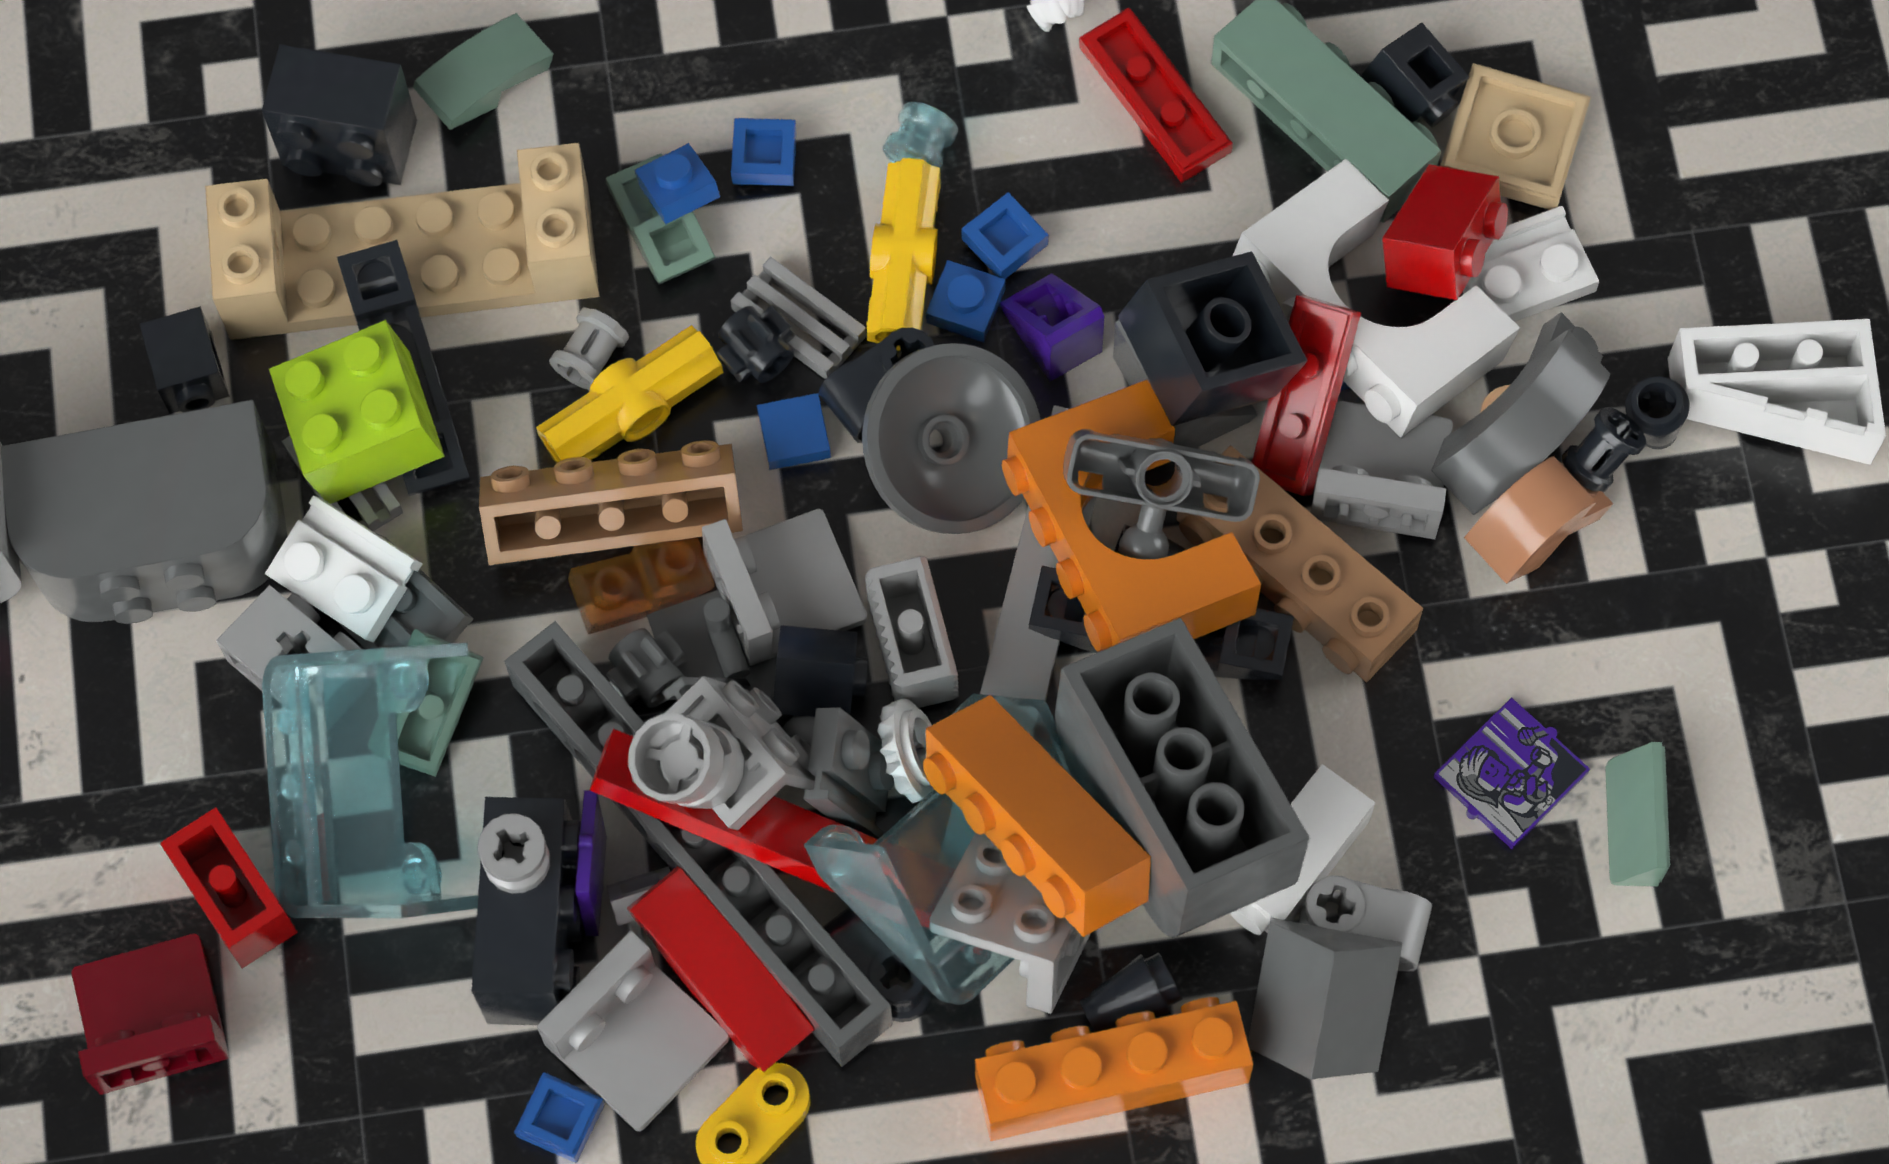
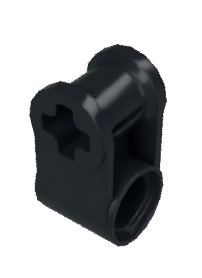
[819,328,934,443]
[823,902,932,1022]

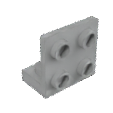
[1311,400,1453,539]
[702,509,867,666]
[664,676,816,830]
[930,833,1091,1014]
[537,931,729,1131]

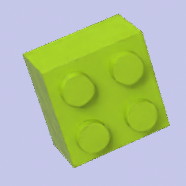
[269,320,445,504]

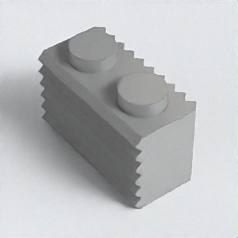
[865,556,959,708]

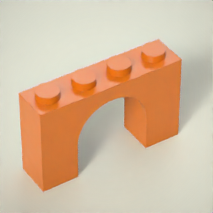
[1002,380,1261,652]

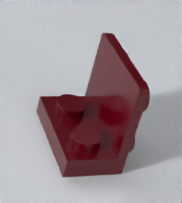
[71,934,229,1095]

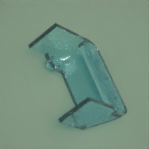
[262,643,478,918]

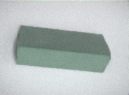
[368,629,484,777]
[1605,742,1670,886]

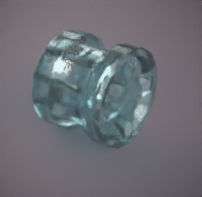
[883,102,958,168]

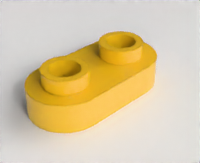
[696,1063,810,1164]

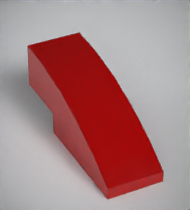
[626,866,815,1072]

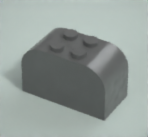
[1,400,287,624]
[1055,618,1310,938]

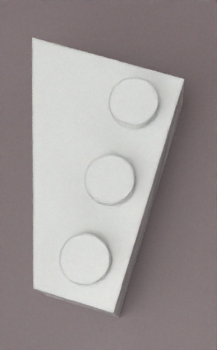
[1668,319,1886,465]

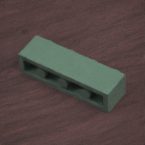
[1211,0,1441,223]

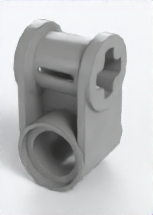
[1299,875,1432,971]

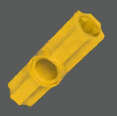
[867,158,941,350]
[536,325,723,463]

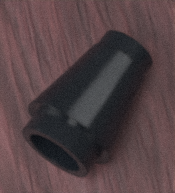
[1625,376,1690,450]
[1079,952,1183,1032]

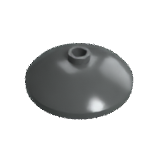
[862,343,1041,534]

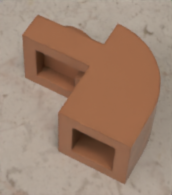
[1464,456,1613,584]

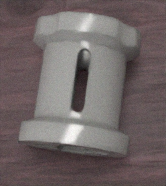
[549,307,629,390]

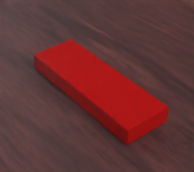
[1079,7,1233,183]
[1252,295,1361,496]

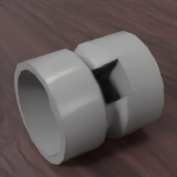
[628,714,744,809]

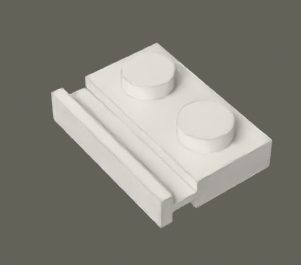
[1463,206,1600,322]
[265,495,423,642]

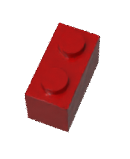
[1382,164,1508,300]
[160,807,298,969]

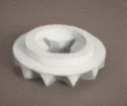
[878,698,936,803]

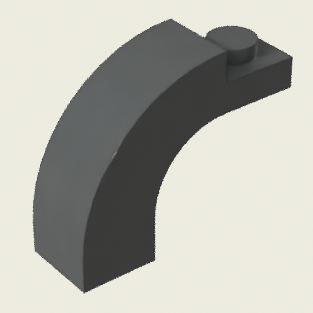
[1431,312,1610,515]

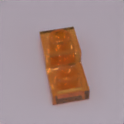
[568,537,715,635]

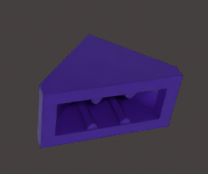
[999,273,1105,382]

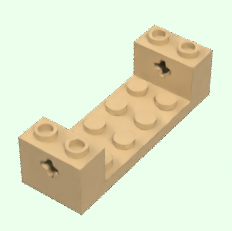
[205,143,599,340]

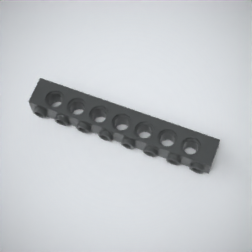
[504,621,893,1067]

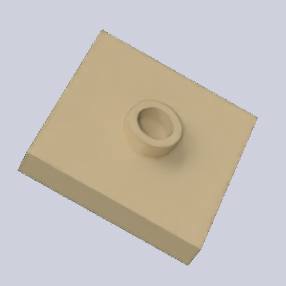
[1440,63,1591,210]

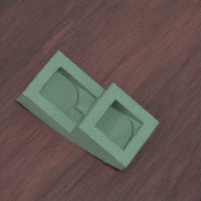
[413,13,553,130]
[605,153,715,284]

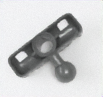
[1063,429,1260,559]

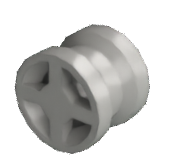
[478,814,550,893]

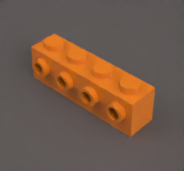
[923,695,1151,937]
[975,997,1253,1141]

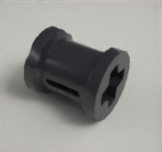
[1562,407,1647,492]

